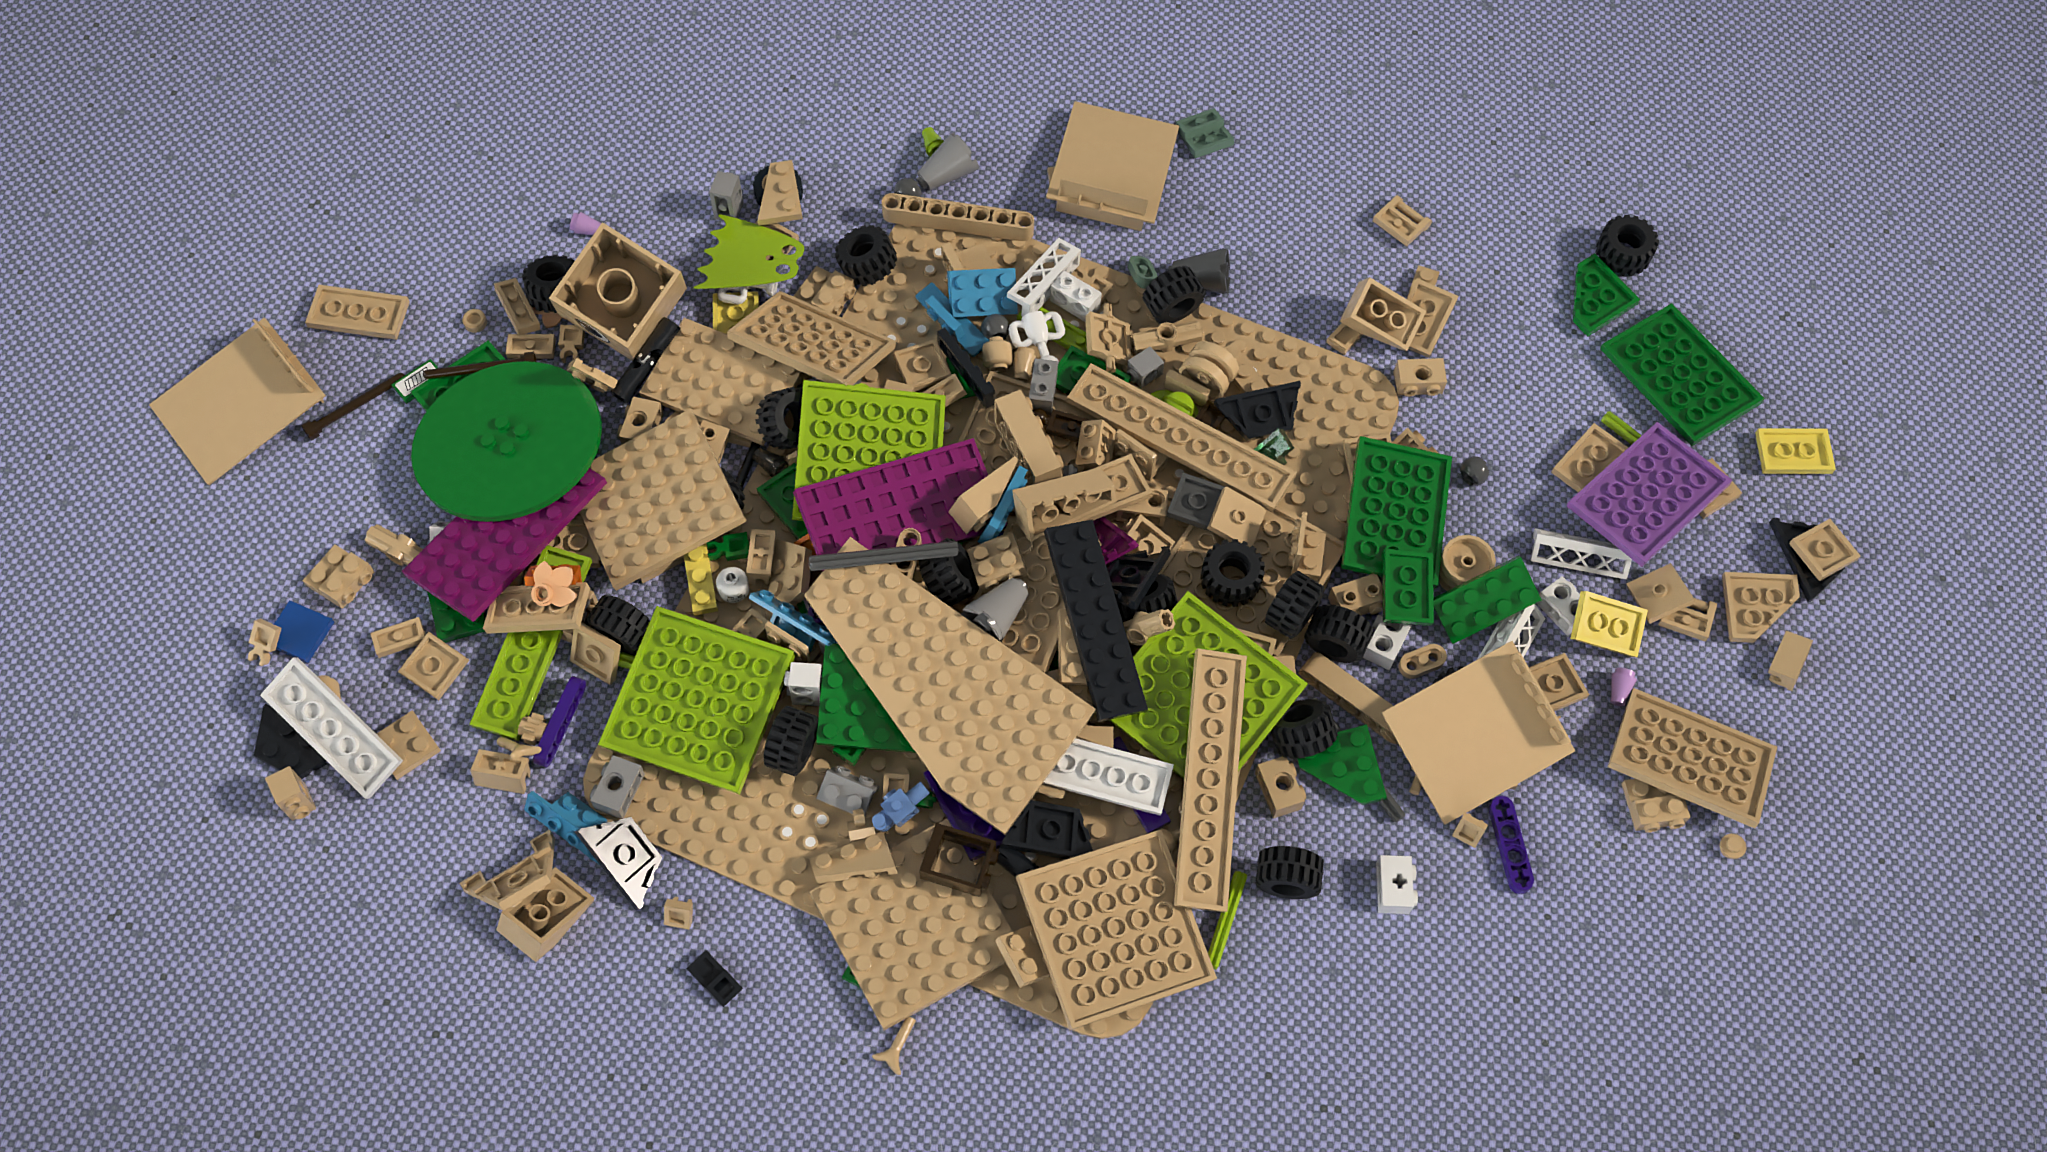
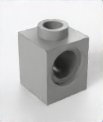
[1127,347,1165,388]

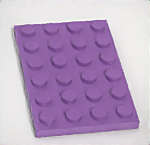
[1567,422,1733,567]

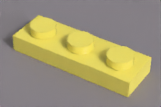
[684,543,718,616]

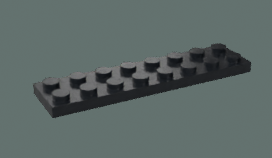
[1044,519,1148,722]

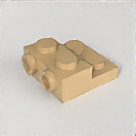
[793,266,856,316]
[1122,514,1177,555]
[967,531,1029,594]
[302,545,375,609]
[1621,779,1691,833]

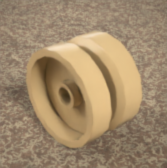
[1179,341,1239,400]
[1438,535,1496,591]

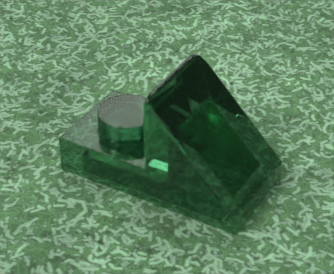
[1254,428,1294,465]

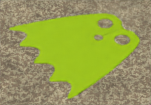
[693,214,804,289]

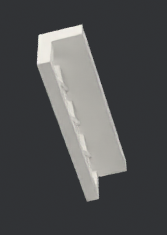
[1007,238,1081,317]
[1530,528,1632,580]
[1478,604,1545,659]

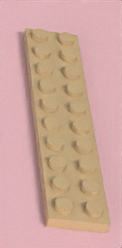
[1067,363,1297,513]
[1174,648,1247,912]

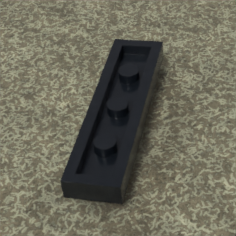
[937,328,995,409]

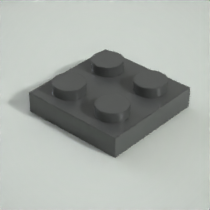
[1166,473,1224,532]

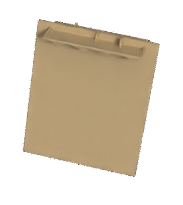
[1046,101,1179,231]
[149,318,326,485]
[1381,641,1575,825]

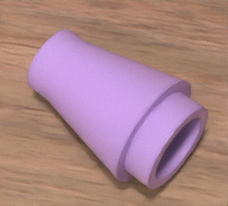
[570,212,601,235]
[1610,668,1637,706]

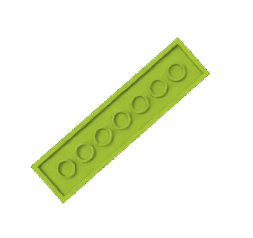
[470,545,592,741]

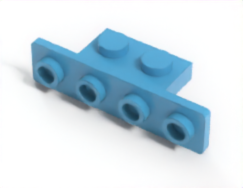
[915,283,989,357]
[749,590,837,652]
[524,791,607,865]

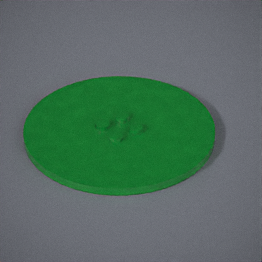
[411,361,602,522]

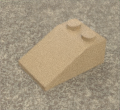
[1340,277,1426,351]
[949,456,1018,535]
[496,867,595,962]

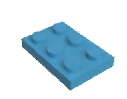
[947,268,1018,317]
[978,465,1028,544]

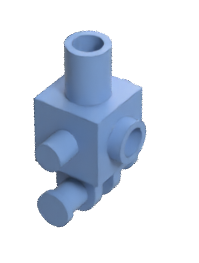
[872,781,930,832]

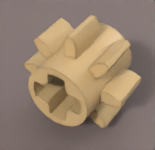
[518,712,548,746]

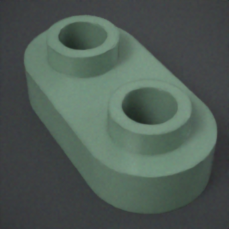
[1127,256,1158,289]

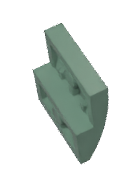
[1176,108,1234,159]

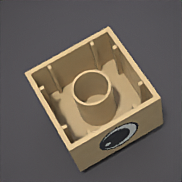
[549,222,687,361]

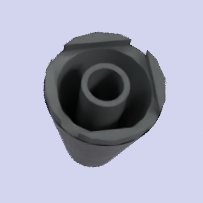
[1168,248,1230,294]

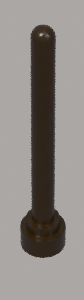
[423,351,537,379]
[301,373,405,441]

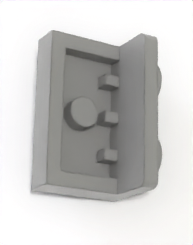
[816,766,879,817]

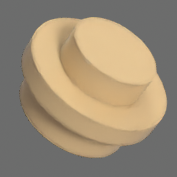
[1720,833,1747,859]

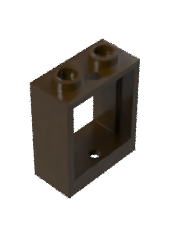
[919,823,999,897]

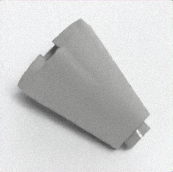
[916,132,979,190]
[961,578,1029,642]

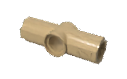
[1130,320,1202,354]
[365,524,423,566]
[1123,609,1175,645]

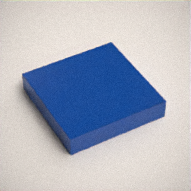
[274,600,335,664]

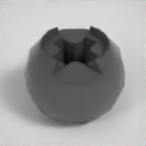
[894,178,922,197]
[981,314,1009,340]
[1460,456,1489,486]

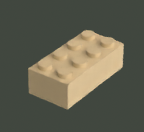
[994,389,1064,486]

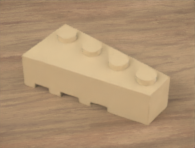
[1012,467,1116,542]

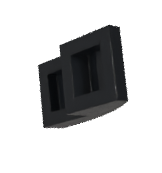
[686,950,743,1007]

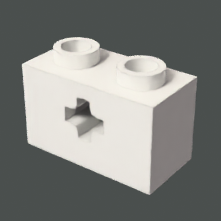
[1376,855,1418,914]

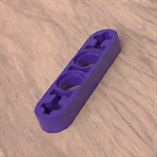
[533,676,586,768]
[1489,796,1534,894]

